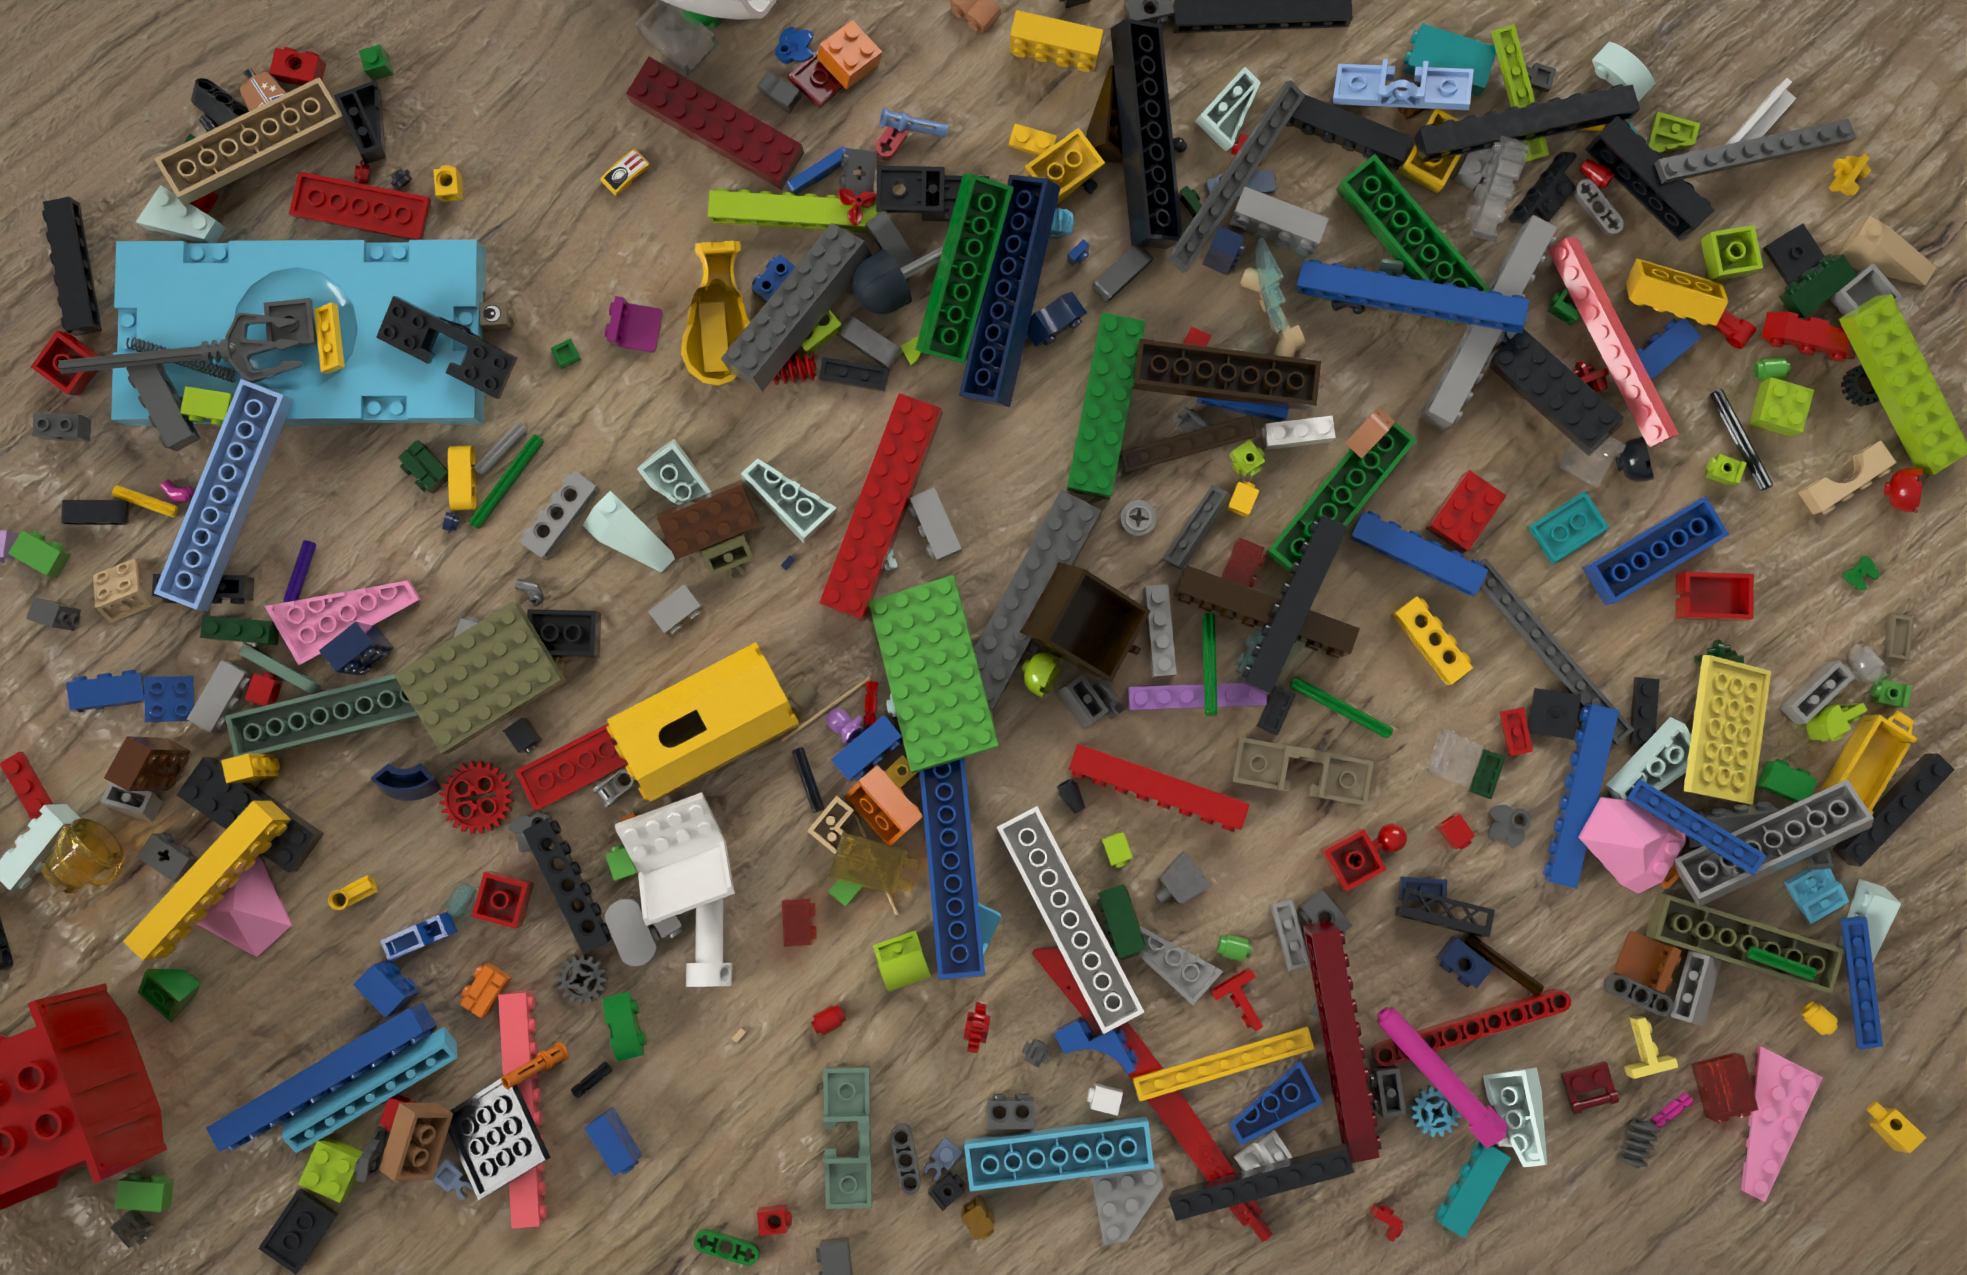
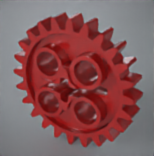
[439,761,515,834]

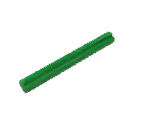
[469,434,544,529]
[1202,613,1218,717]
[1290,677,1393,738]

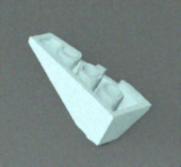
[637,439,712,505]
[1483,1067,1547,1167]

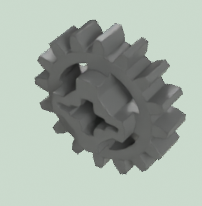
[556,954,608,1005]

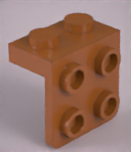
[1614,931,1682,993]

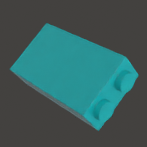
[1403,23,1496,96]

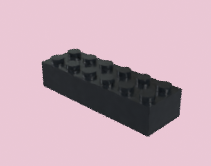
[1585,116,1714,241]
[1490,328,1624,456]
[177,757,324,872]

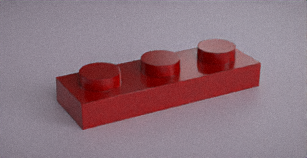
[0,752,53,820]

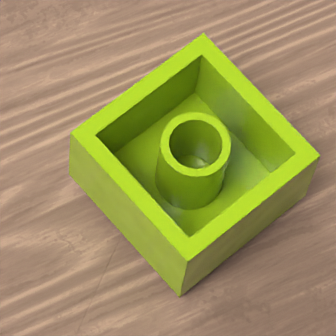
[1701,225,1763,281]
[1749,377,1814,437]
[298,1136,363,1203]

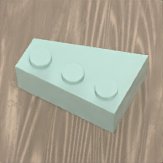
[136,185,226,243]
[1838,879,1901,962]

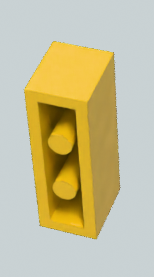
[221,753,280,783]

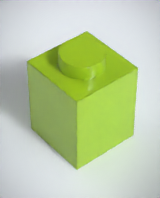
[1101,831,1133,868]

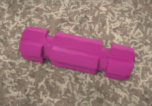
[1651,1093,1693,1128]

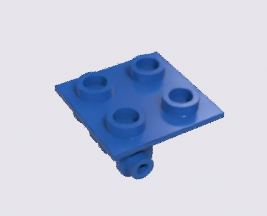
[144,676,194,723]

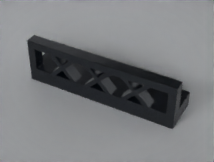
[1395,888,1495,937]

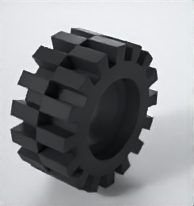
[1841,365,1880,406]

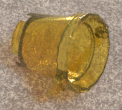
[41,818,126,894]

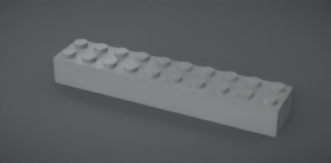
[1418,215,1557,432]

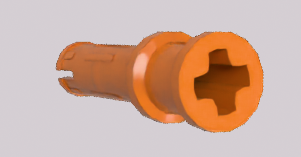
[501,1041,569,1089]

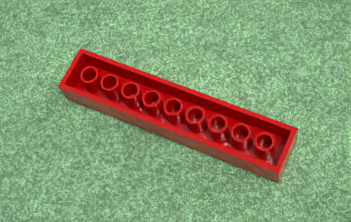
[819,393,943,621]

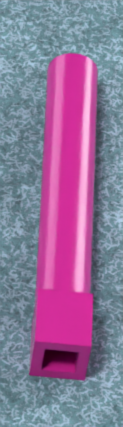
[1376,1007,1508,1148]

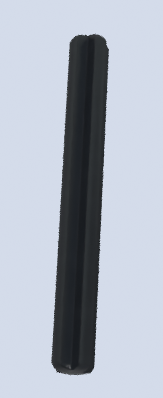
[1710,389,1773,490]

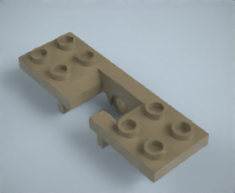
[1231,737,1374,806]

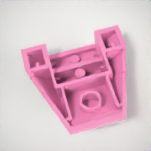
[1578,797,1686,894]
[195,855,293,957]

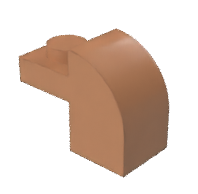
[1345,406,1395,458]

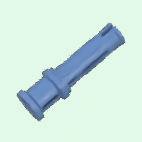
[879,107,948,138]

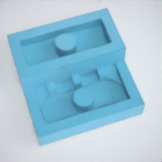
[1784,868,1849,925]

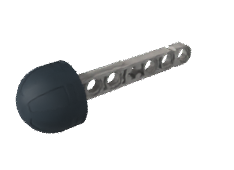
[852,246,943,314]

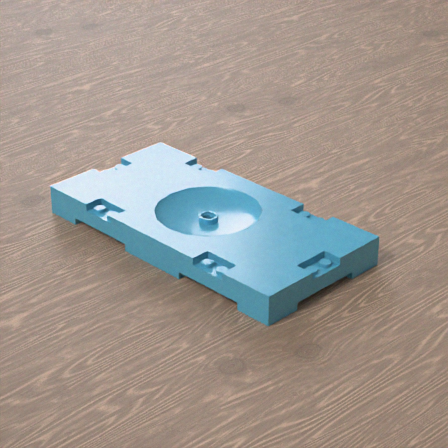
[111,240,486,426]

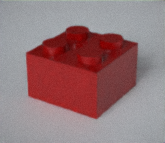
[30,331,99,396]
[471,871,534,929]

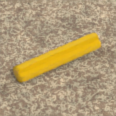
[112,485,179,517]

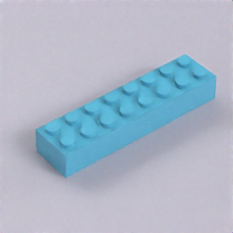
[964,1116,1154,1192]

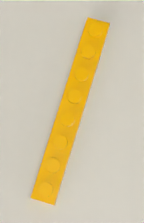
[1132,1026,1315,1101]

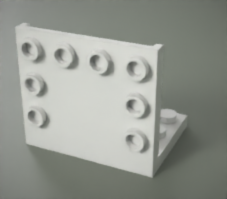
[615,792,735,926]

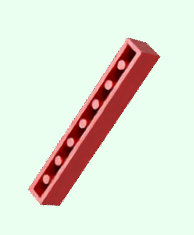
[1068,744,1250,832]

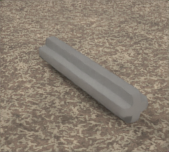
[474,422,528,476]

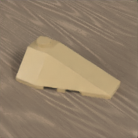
[1840,216,1936,287]

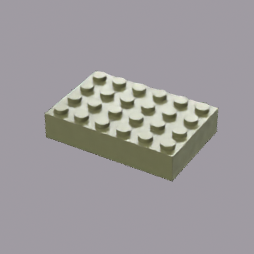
[394,602,566,754]

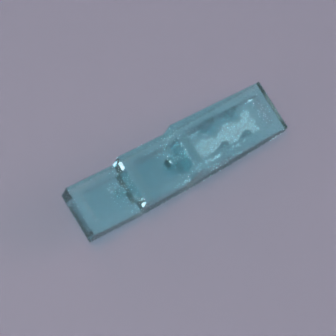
[1256,238,1288,334]

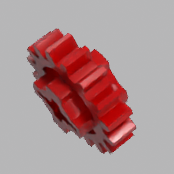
[963,1002,991,1054]

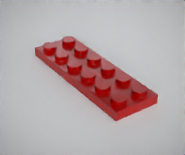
[289,171,431,240]
[515,723,628,811]

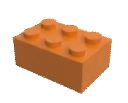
[844,765,923,846]

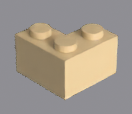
[807,795,858,860]

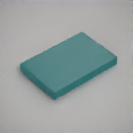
[1527,491,1610,565]

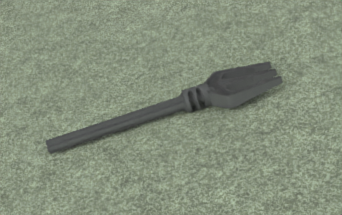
[58,313,303,383]

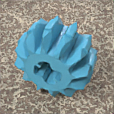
[1050,208,1074,238]

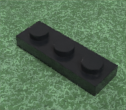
[819,357,889,392]
[1629,677,1660,746]

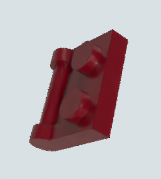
[1561,1061,1619,1115]

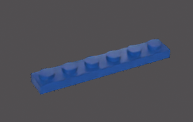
[1627,779,1767,876]
[1840,915,1883,1050]

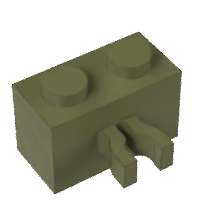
[701,533,754,581]

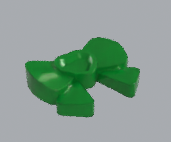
[1843,556,1879,590]

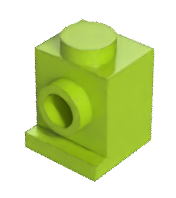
[1706,454,1747,487]

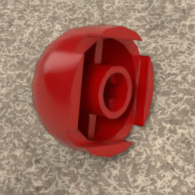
[1884,468,1923,513]

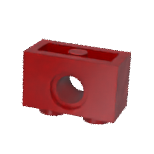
[269,47,326,86]

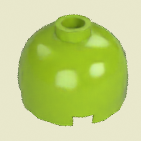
[1021,652,1063,699]

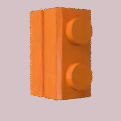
[459,963,512,1018]

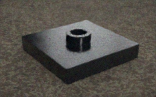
[1763,223,1825,285]
[1528,688,1581,740]

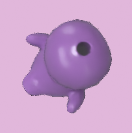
[826,708,863,743]

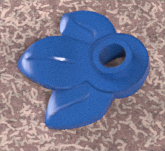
[775,26,814,64]

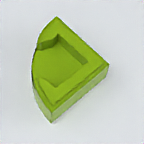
[900,335,922,367]

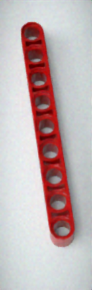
[1371,989,1571,1066]

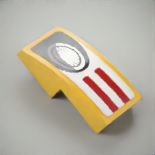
[600,148,650,196]

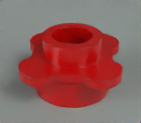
[354,160,370,183]

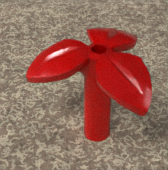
[838,188,876,226]

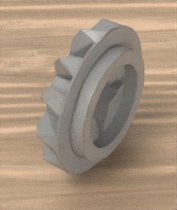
[1120,500,1157,536]

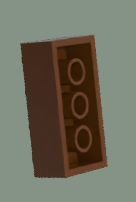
[657,480,760,560]
[104,736,191,791]

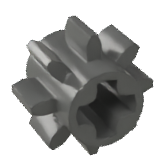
[1022,1038,1051,1067]

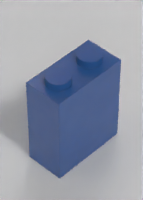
[584,1107,642,1176]

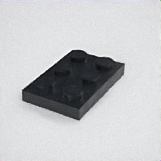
[258,1188,338,1275]

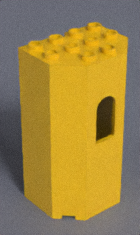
[606,642,799,803]

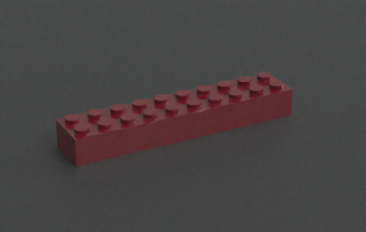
[1303,921,1382,1162]

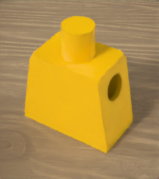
[1866,1101,1927,1154]

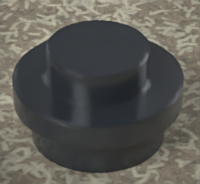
[391,169,413,189]

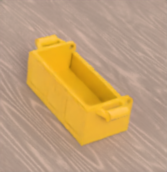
[1818,710,1918,815]

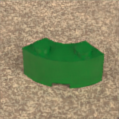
[603,992,647,1062]

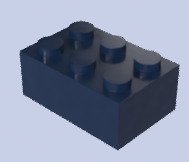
[319,622,394,676]

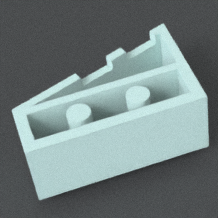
[1195,67,1261,152]

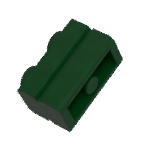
[398,440,448,493]

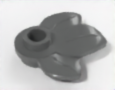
[1488,805,1531,848]
[509,812,552,852]

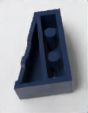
[1202,225,1245,275]

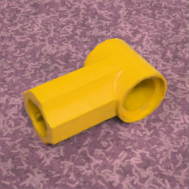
[328,875,378,910]

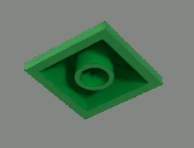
[137,969,200,1022]

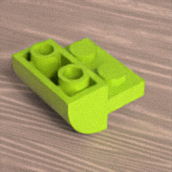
[1807,703,1868,742]
[873,930,932,992]

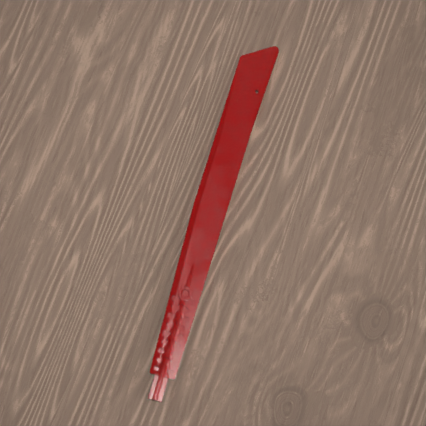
[1032,947,1273,1242]

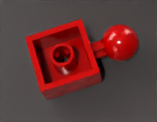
[1320,823,1407,892]

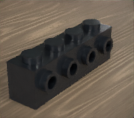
[152,574,254,604]

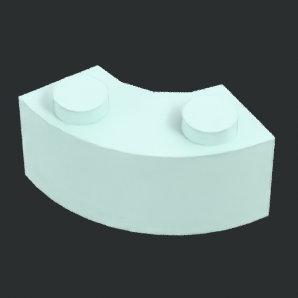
[1592,41,1656,102]

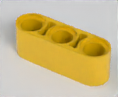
[448,445,477,511]

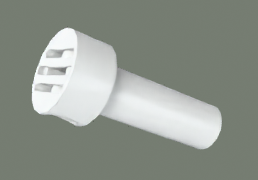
[686,898,732,987]

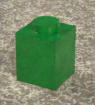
[358,44,394,81]

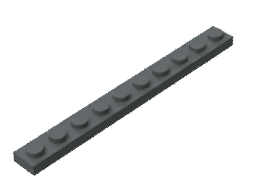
[1167,80,1305,273]
[1654,119,1856,184]
[1480,558,1634,745]

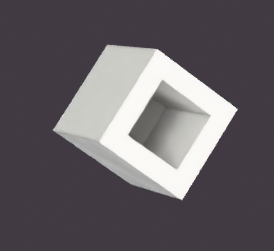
[1087,1083,1123,1116]

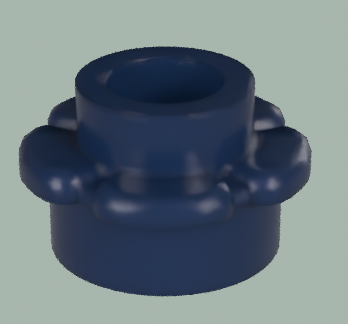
[442,512,459,533]

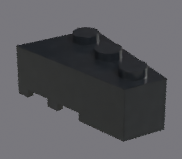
[334,80,386,165]

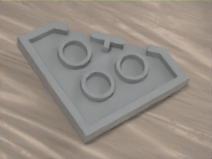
[1091,1162,1163,1246]

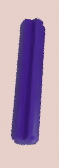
[283,540,316,602]

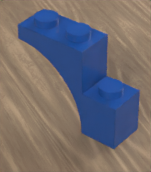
[1054,1017,1139,1074]

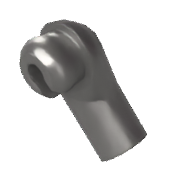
[515,579,544,606]

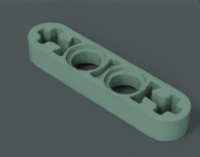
[238,643,321,694]

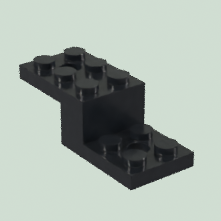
[876,165,989,221]

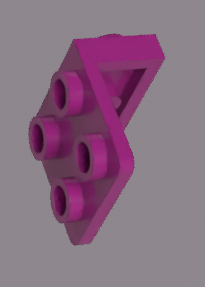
[605,296,663,353]

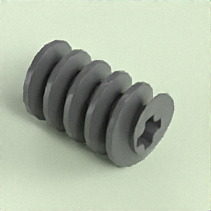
[1617,1116,1661,1168]

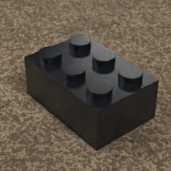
[527,609,601,658]

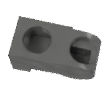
[757,72,801,114]

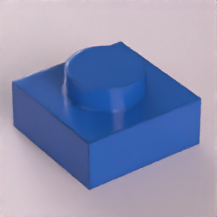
[1067,239,1090,266]

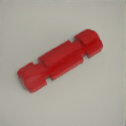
[863,681,878,726]

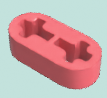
[876,119,908,160]

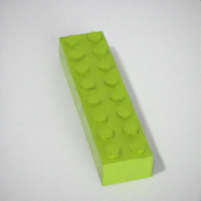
[1839,294,1967,475]

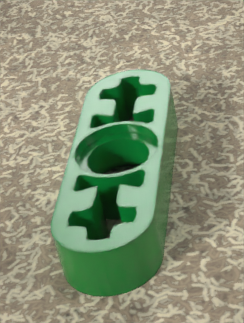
[694,1229,760,1266]

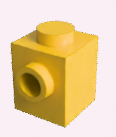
[885,755,918,788]

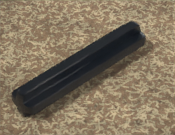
[792,747,824,813]

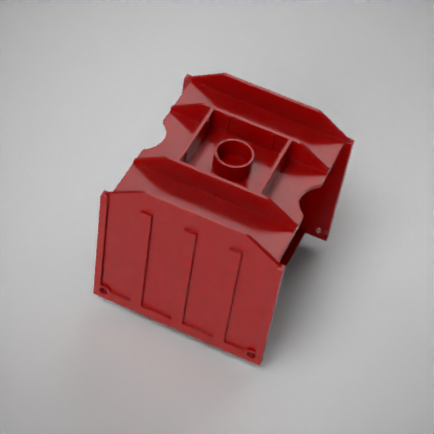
[0,983,167,1210]

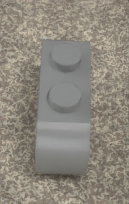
[604,898,661,966]

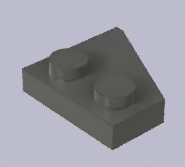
[354,1127,387,1182]

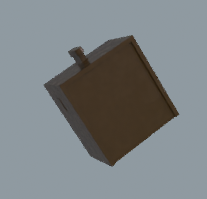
[1019,562,1151,682]

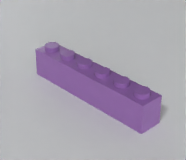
[1127,683,1267,711]

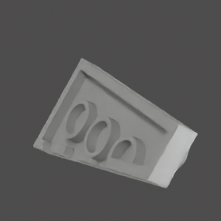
[1138,926,1223,1005]

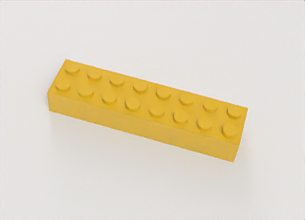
[123,801,291,961]

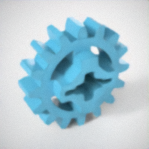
[1409,1086,1461,1137]

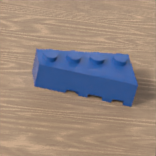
[1228,1060,1323,1146]

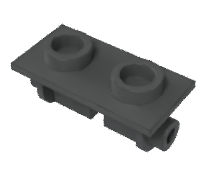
[1174,406,1212,433]

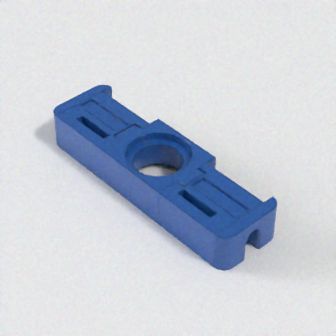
[786,146,846,196]

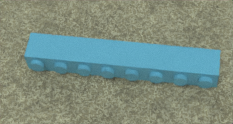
[282,1027,458,1153]

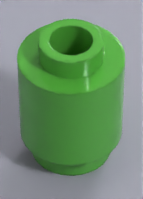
[1753,357,1790,381]
[1217,934,1252,962]

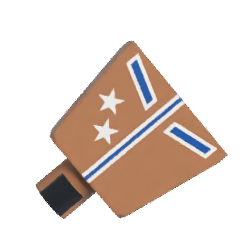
[240,68,286,111]

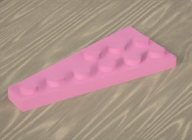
[265,580,421,665]
[1741,1045,1823,1202]

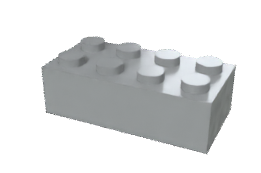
[1229,186,1329,256]

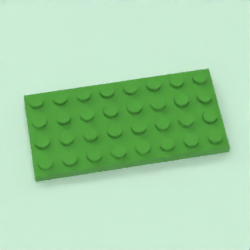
[870,575,1000,773]

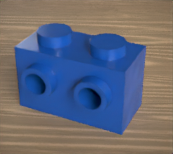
[751,254,796,303]

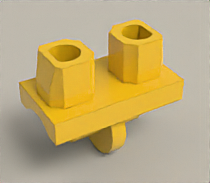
[1829,154,1871,196]

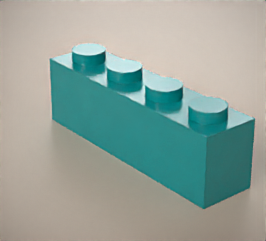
[1435,1142,1511,1238]

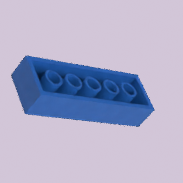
[1582,496,1730,606]

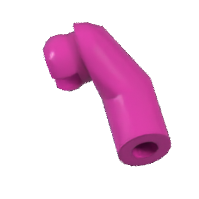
[160,480,195,502]

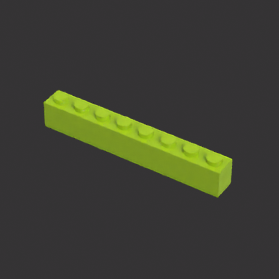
[707,188,888,233]

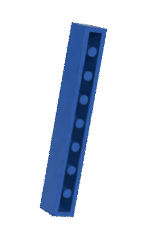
[1543,703,1619,888]

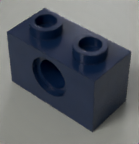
[1436,936,1493,988]

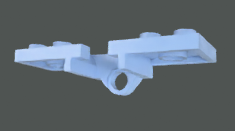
[1333,59,1474,110]

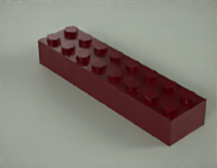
[626,56,804,190]

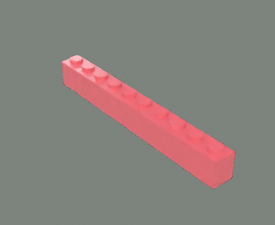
[1547,237,1679,448]
[498,990,548,1229]

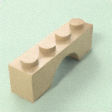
[1798,440,1897,514]

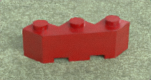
[1762,312,1856,362]

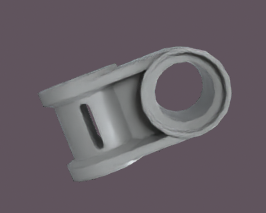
[593,769,638,808]

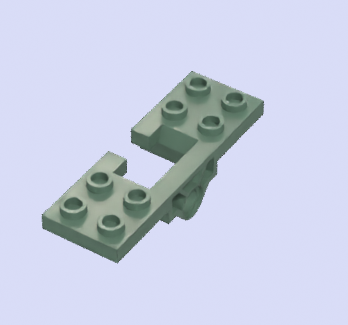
[823,1066,872,1209]

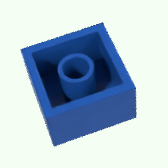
[353,960,419,1018]

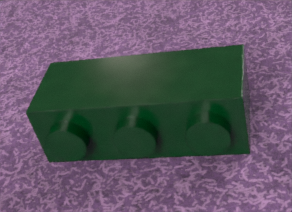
[1779,254,1857,318]
[200,615,279,645]
[1096,884,1148,960]

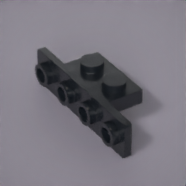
[1508,152,1577,224]

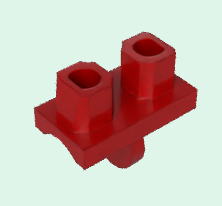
[1572,361,1609,393]

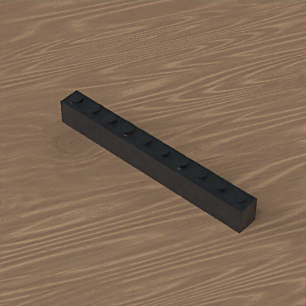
[1414,84,1640,163]

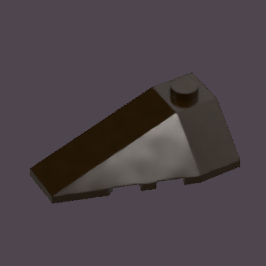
[1086,65,1123,163]

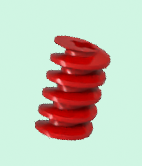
[773,352,817,385]

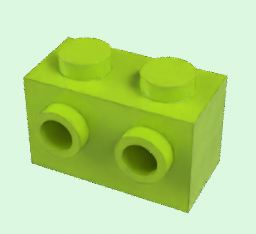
[180,386,234,426]

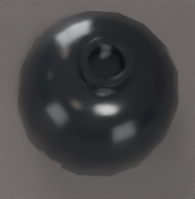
[1616,436,1654,482]

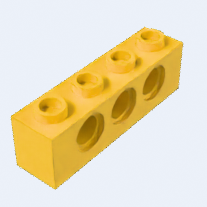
[1391,596,1473,685]

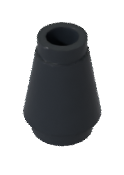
[1057,778,1086,814]

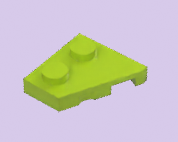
[1647,112,1700,153]

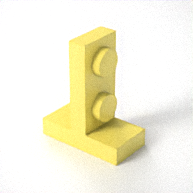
[1624,1015,1678,1079]

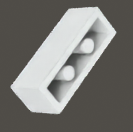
[1262,416,1336,450]

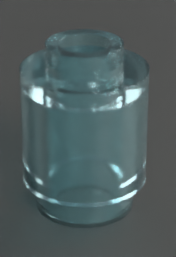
[445,882,478,918]

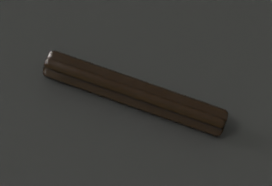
[1464,934,1544,996]

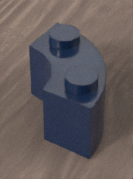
[1027,292,1087,347]
[370,763,442,801]

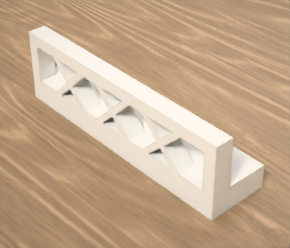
[1725,78,1796,145]

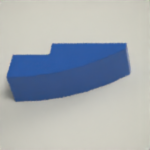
[380,911,458,962]

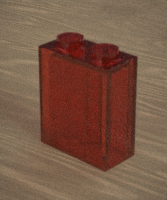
[1691,1052,1759,1123]

